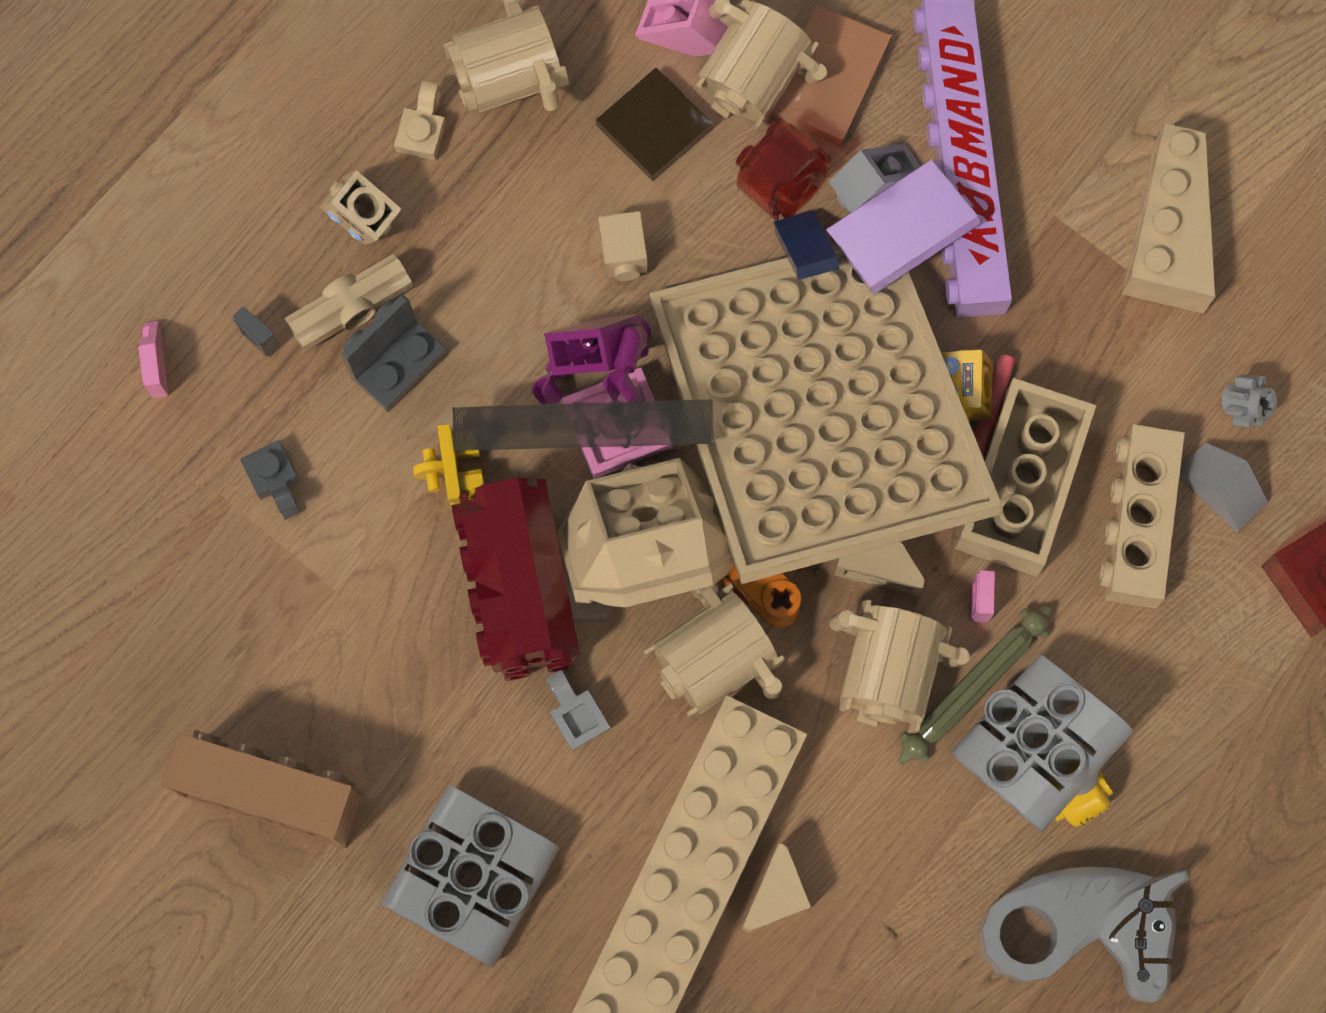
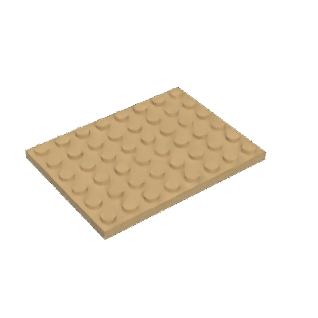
[649,245,1002,584]

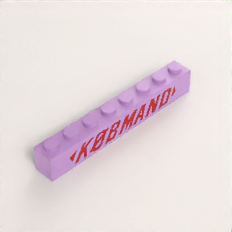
[913,0,1012,318]

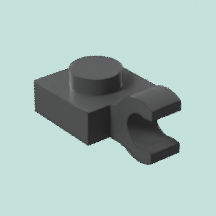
[240,440,301,520]

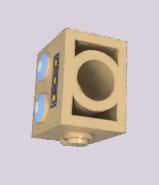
[319,170,402,245]

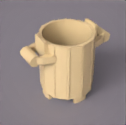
[443,0,569,113]
[693,0,827,130]
[643,584,785,719]
[829,600,970,733]

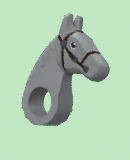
[978,867,1190,1003]

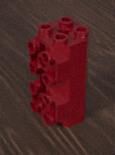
[451,477,581,681]

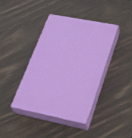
[826,160,980,294]

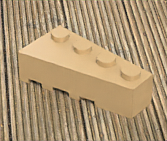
[1122,123,1215,314]

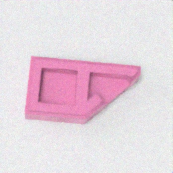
[138,321,169,398]

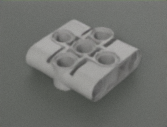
[951,654,1134,832]
[380,785,560,968]

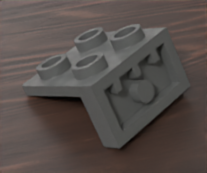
[341,294,447,412]

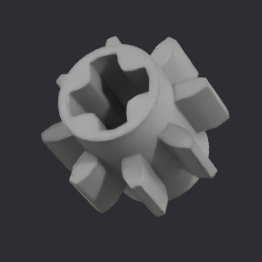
[1222,374,1277,428]

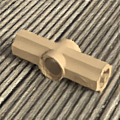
[284,253,413,351]

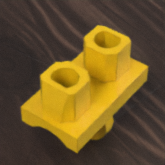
[412,424,484,510]

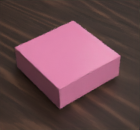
[971,570,995,623]

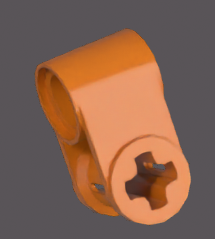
[721,565,801,628]

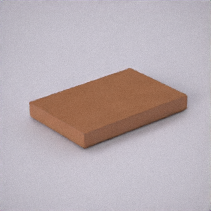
[770,5,892,145]

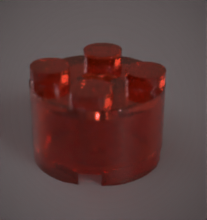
[736,118,831,221]

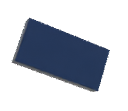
[774,211,839,280]

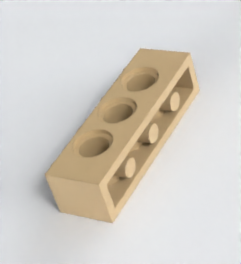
[1099,424,1185,609]

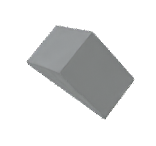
[1179,442,1268,533]

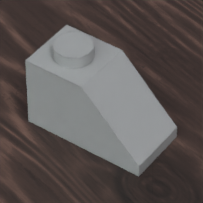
[829,144,921,213]

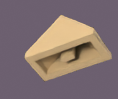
[834,542,925,597]
[741,843,811,934]

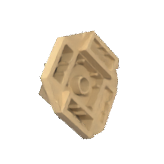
[556,458,735,607]

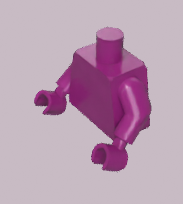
[531,314,651,406]

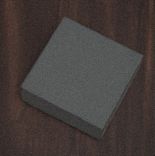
[233,306,280,357]

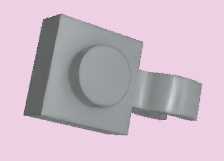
[546,670,611,752]

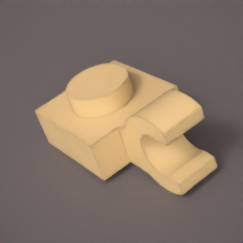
[394,81,446,161]

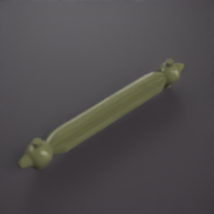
[898,606,1052,765]

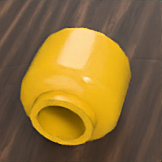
[1047,762,1114,827]

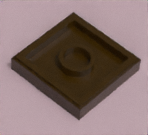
[596,68,713,181]

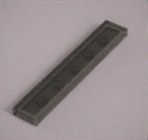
[452,399,714,451]

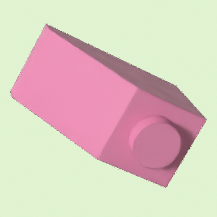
[635,0,728,57]

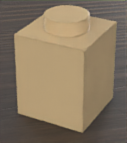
[598,211,647,281]

